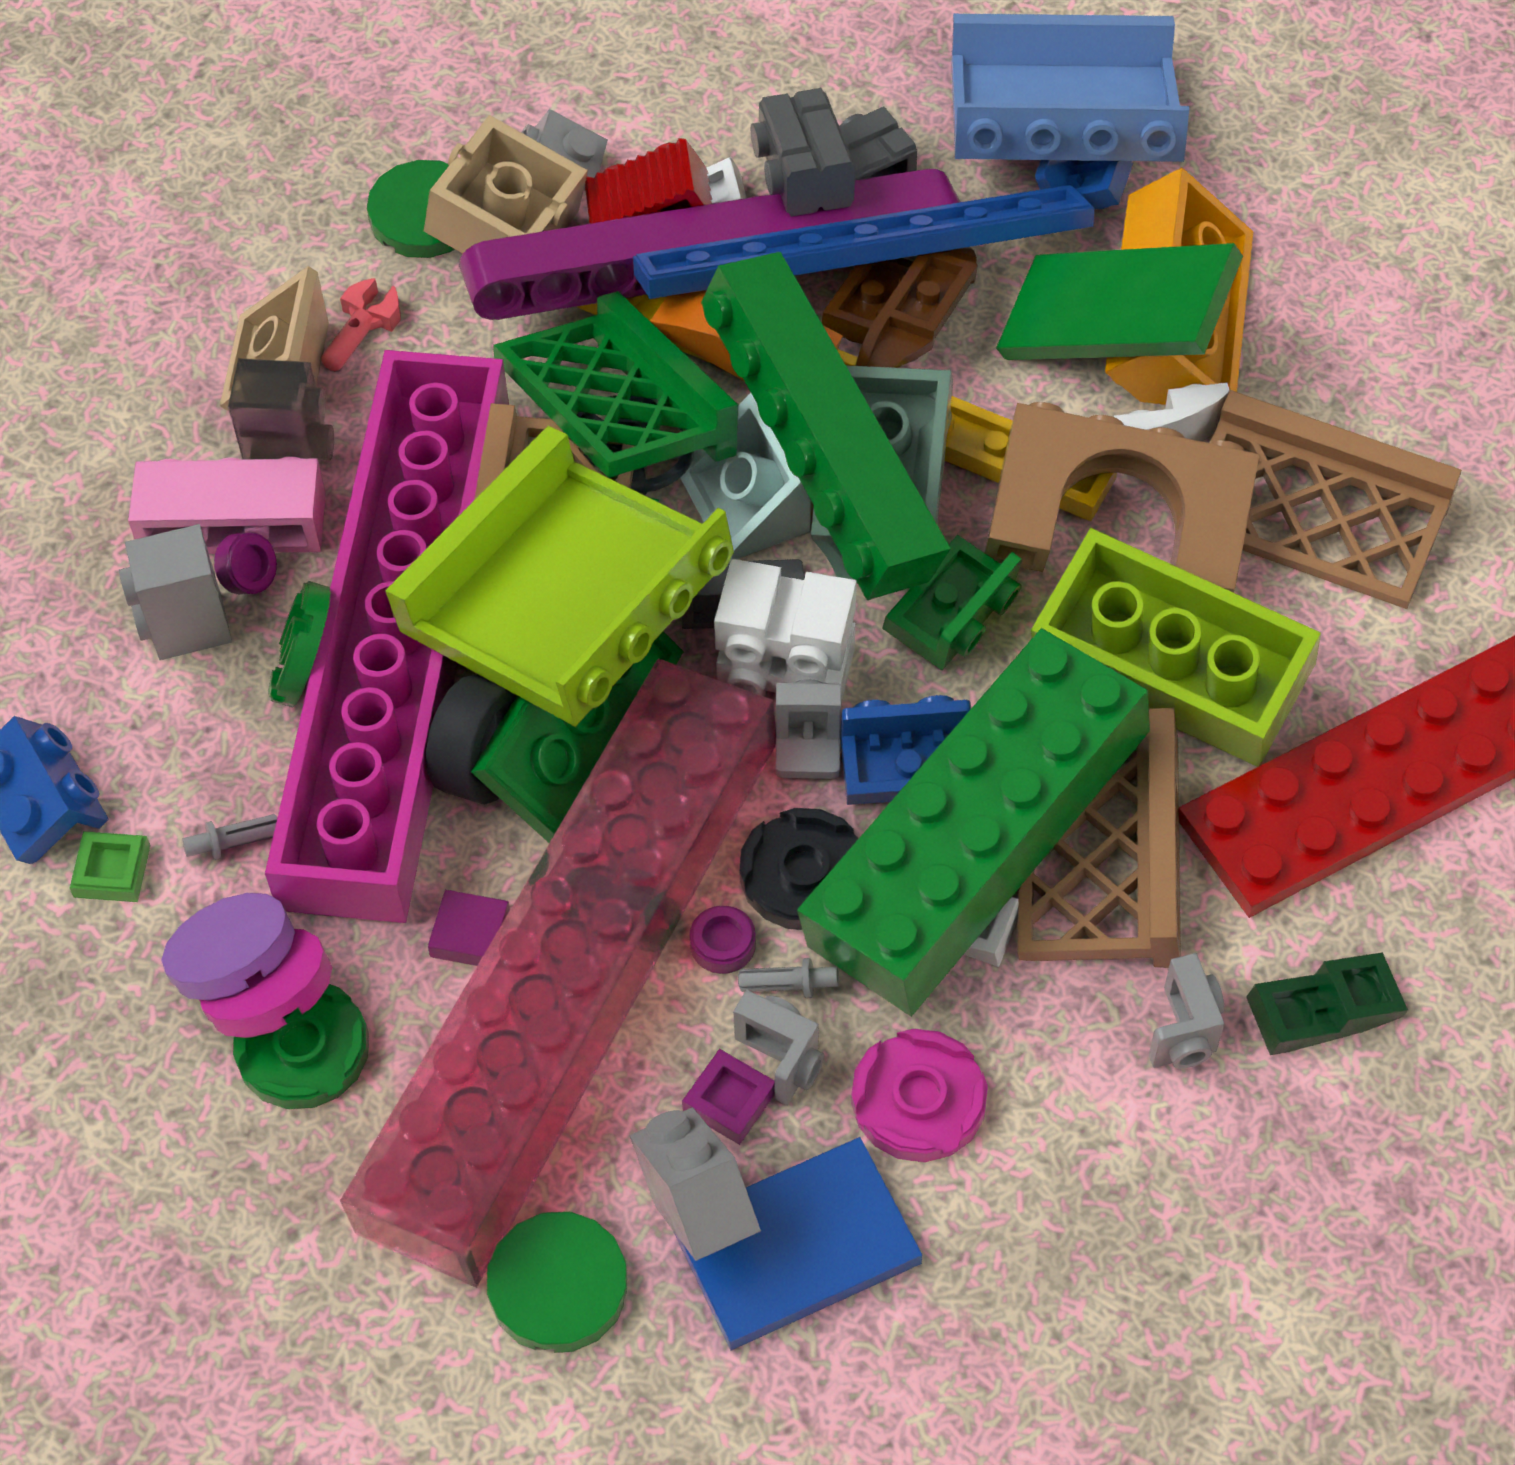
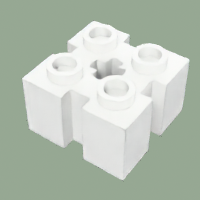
[714,559,857,704]

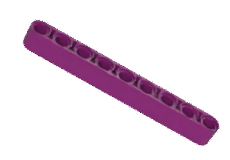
[459,169,961,320]

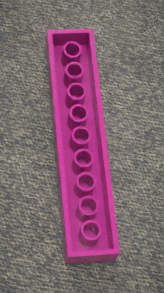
[265,350,509,923]

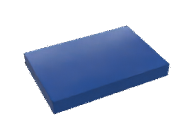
[673,1137,922,1351]

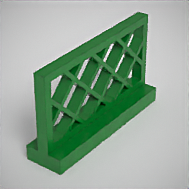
[493,291,738,478]

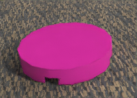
[199,929,332,1038]
[851,1029,988,1162]

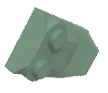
[811,366,953,580]

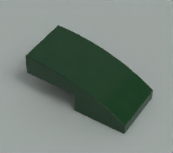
[1246,952,1408,1055]

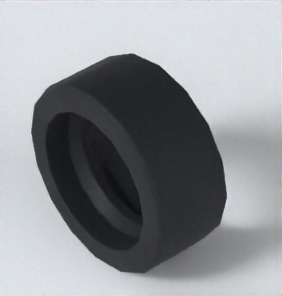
[426,675,516,805]

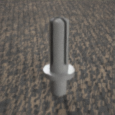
[182,814,277,860]
[738,958,839,998]

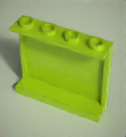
[385,425,734,727]

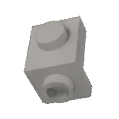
[521,109,608,191]
[776,679,841,779]
[1149,953,1224,1069]
[733,989,824,1106]

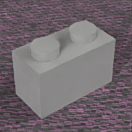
[119,524,232,660]
[629,1107,761,1261]

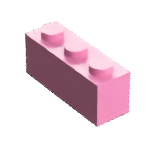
[128,457,326,554]

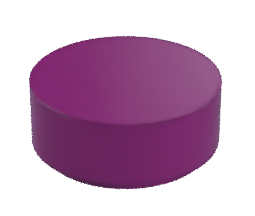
[214,532,277,595]
[689,905,756,974]

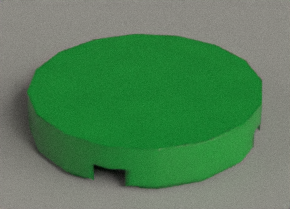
[367,160,455,258]
[268,580,331,707]
[233,984,369,1109]
[487,1211,627,1353]

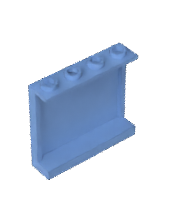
[951,13,1189,162]

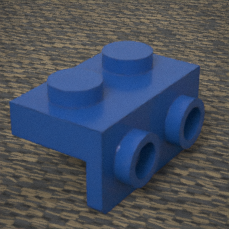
[840,695,971,805]
[0,716,109,864]

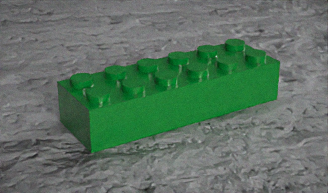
[797,628,1150,1017]

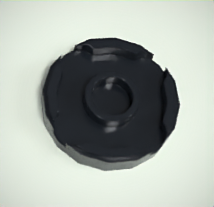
[739,808,859,930]

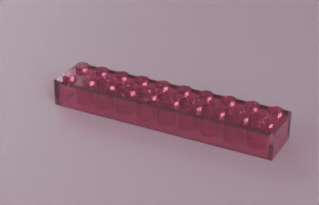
[340,659,776,1288]

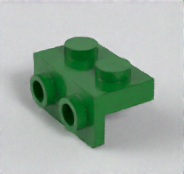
[882,534,1023,671]

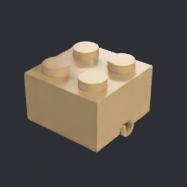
[424,115,588,253]

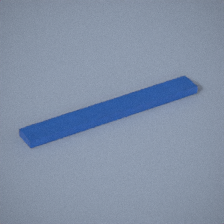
[633,185,1095,299]

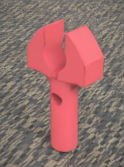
[321,278,401,372]

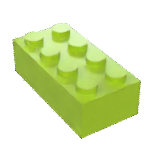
[1031,527,1321,767]

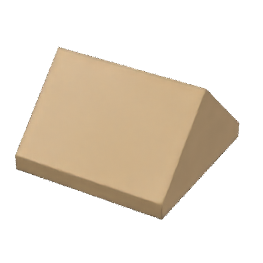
[220,266,329,415]

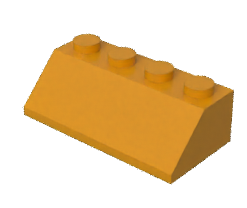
[1105,167,1253,405]

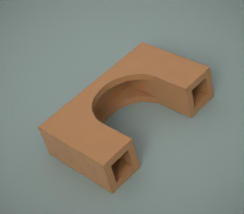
[984,402,1260,593]

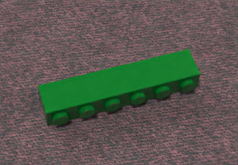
[701,251,951,600]

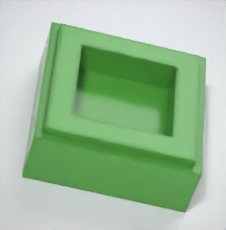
[70,831,151,902]

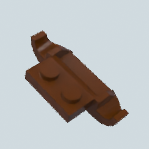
[822,247,978,368]

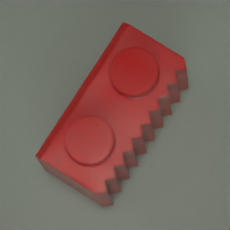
[585,138,713,224]

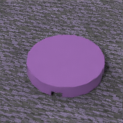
[161,893,295,1000]

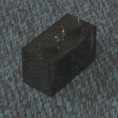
[228,358,334,471]

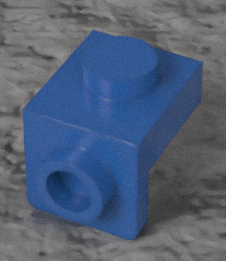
[1035,160,1133,210]

